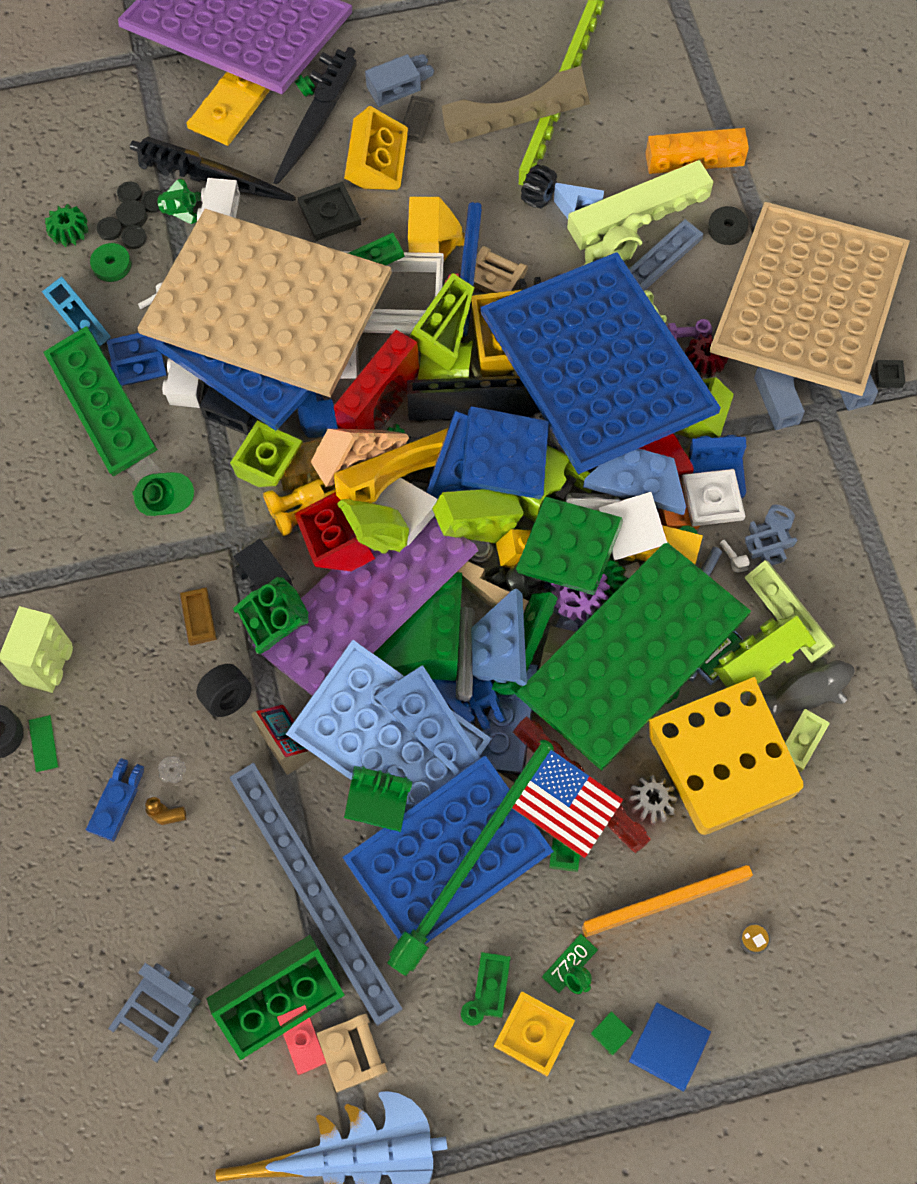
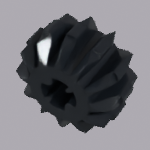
[521,164,557,209]

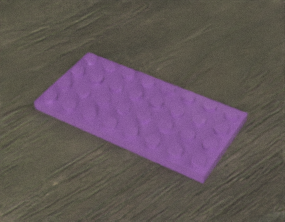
[252,518,478,696]

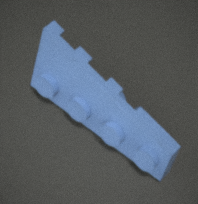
[373,665,481,776]

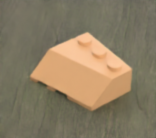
[311,429,409,487]

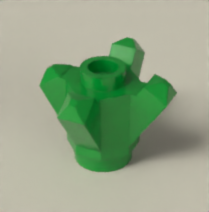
[158,178,201,224]

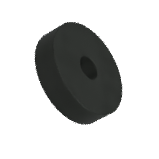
[708,206,749,245]

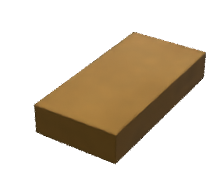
[180,587,217,646]

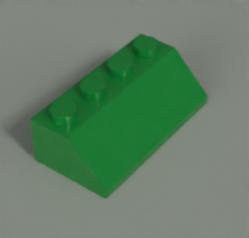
[206,935,345,1060]

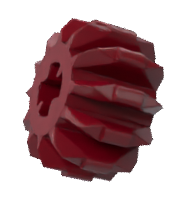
[685,333,728,378]

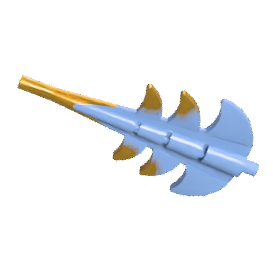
[215,1091,448,1184]

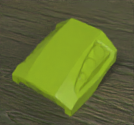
[418,341,473,380]
[337,499,409,554]

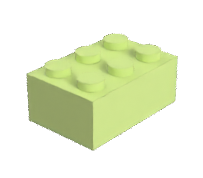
[0,606,73,693]

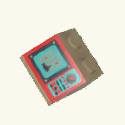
[251,704,316,775]

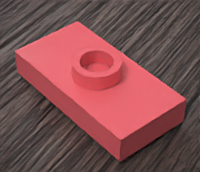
[277,1005,327,1075]

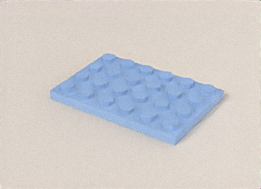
[286,640,492,813]

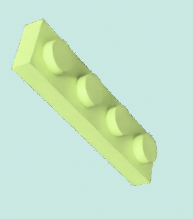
[744,560,835,663]

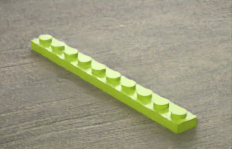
[518,0,604,186]

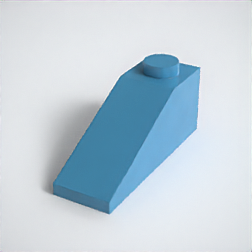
[42,276,112,346]

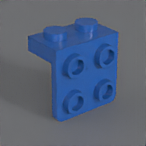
[688,435,747,498]

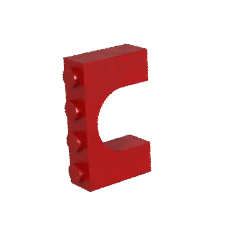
[334,329,419,430]

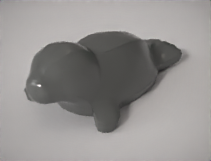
[762,657,855,718]

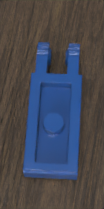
[469,676,506,730]
[86,758,144,842]

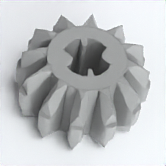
[628,775,678,825]

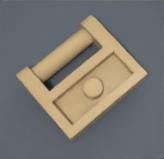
[473,246,528,294]
[316,1013,388,1093]

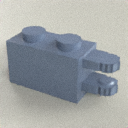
[365,54,434,107]

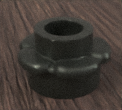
[484,566,508,588]

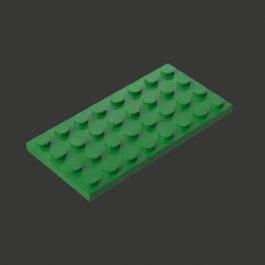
[516,542,751,771]

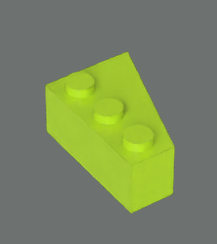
[409,273,474,371]
[432,489,524,543]
[713,616,816,695]

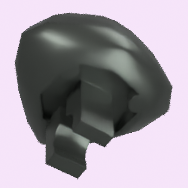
[506,563,551,601]

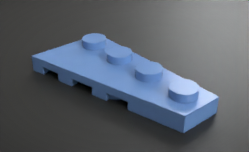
[480,664,539,775]

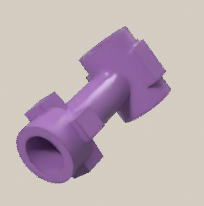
[667,319,713,341]

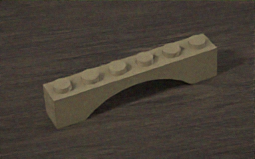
[442,66,590,143]

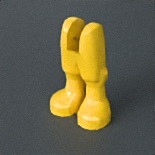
[263,478,336,537]

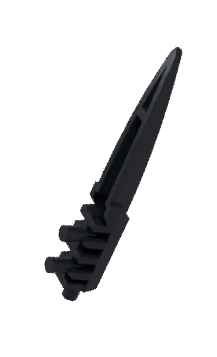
[273,47,357,184]
[130,137,296,201]

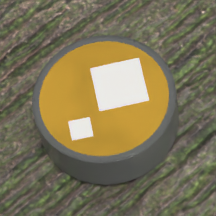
[739,923,770,955]

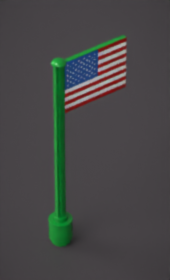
[387,740,623,977]

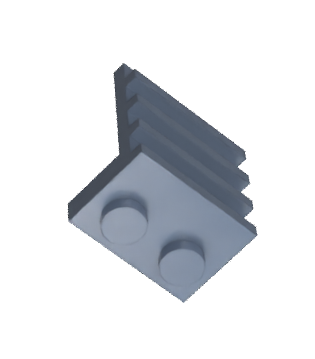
[108,963,201,1063]

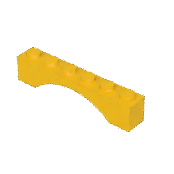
[334,428,448,503]

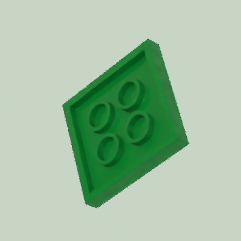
[516,497,623,595]

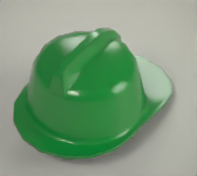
[132,472,194,516]

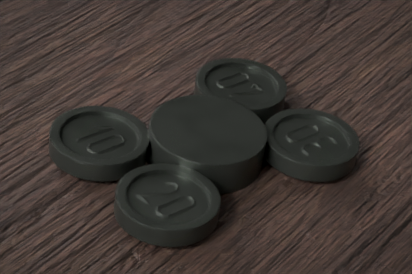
[97,181,163,249]

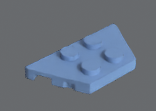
[583,448,686,515]
[471,588,527,686]

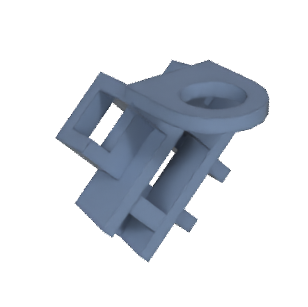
[745,505,797,565]

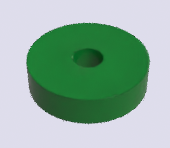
[90,243,132,282]

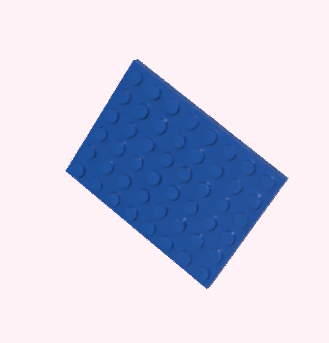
[481,252,721,474]

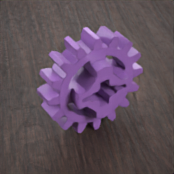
[551,573,610,621]

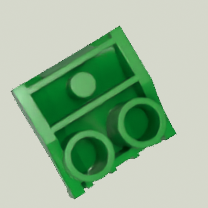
[233,577,308,654]

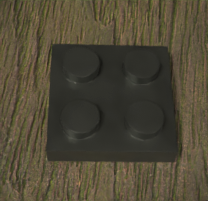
[297,182,361,241]

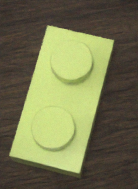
[785,709,830,772]

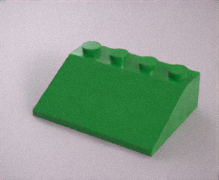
[374,572,462,681]

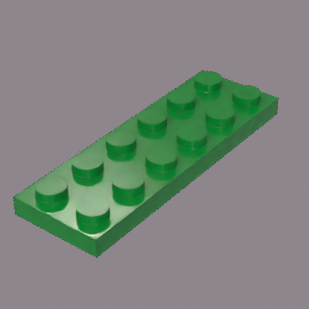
[43,326,158,477]

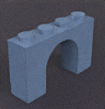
[754,366,878,430]

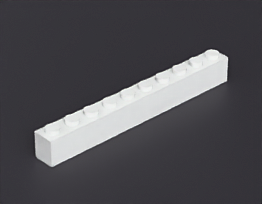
[162,178,240,408]

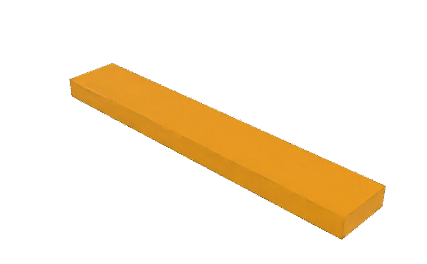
[582,865,753,937]

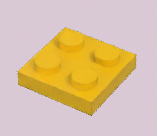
[494,991,575,1077]

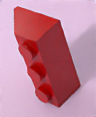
[294,492,375,572]

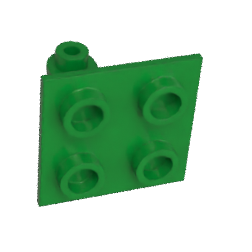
[344,766,412,832]

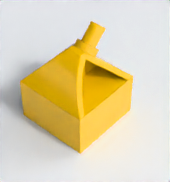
[408,197,465,261]

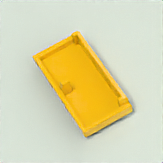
[186,72,270,146]

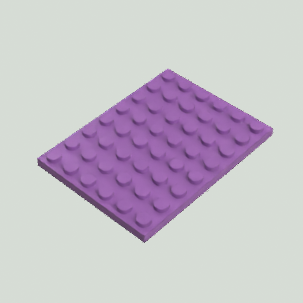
[118,0,352,95]

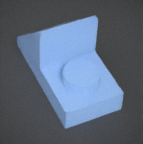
[554,183,604,219]

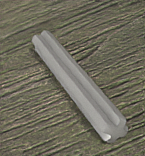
[456,606,475,702]

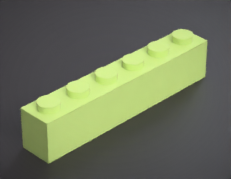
[567,160,713,250]

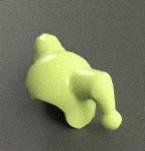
[584,213,652,265]

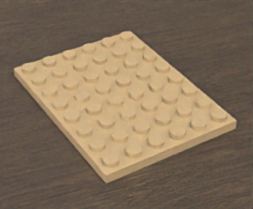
[710,202,910,396]
[138,209,392,397]

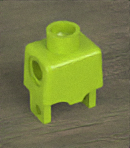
[516,445,592,523]

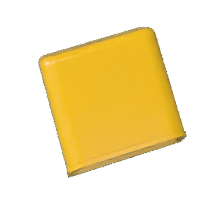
[649,677,803,835]

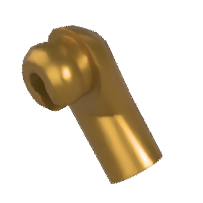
[145,797,187,825]

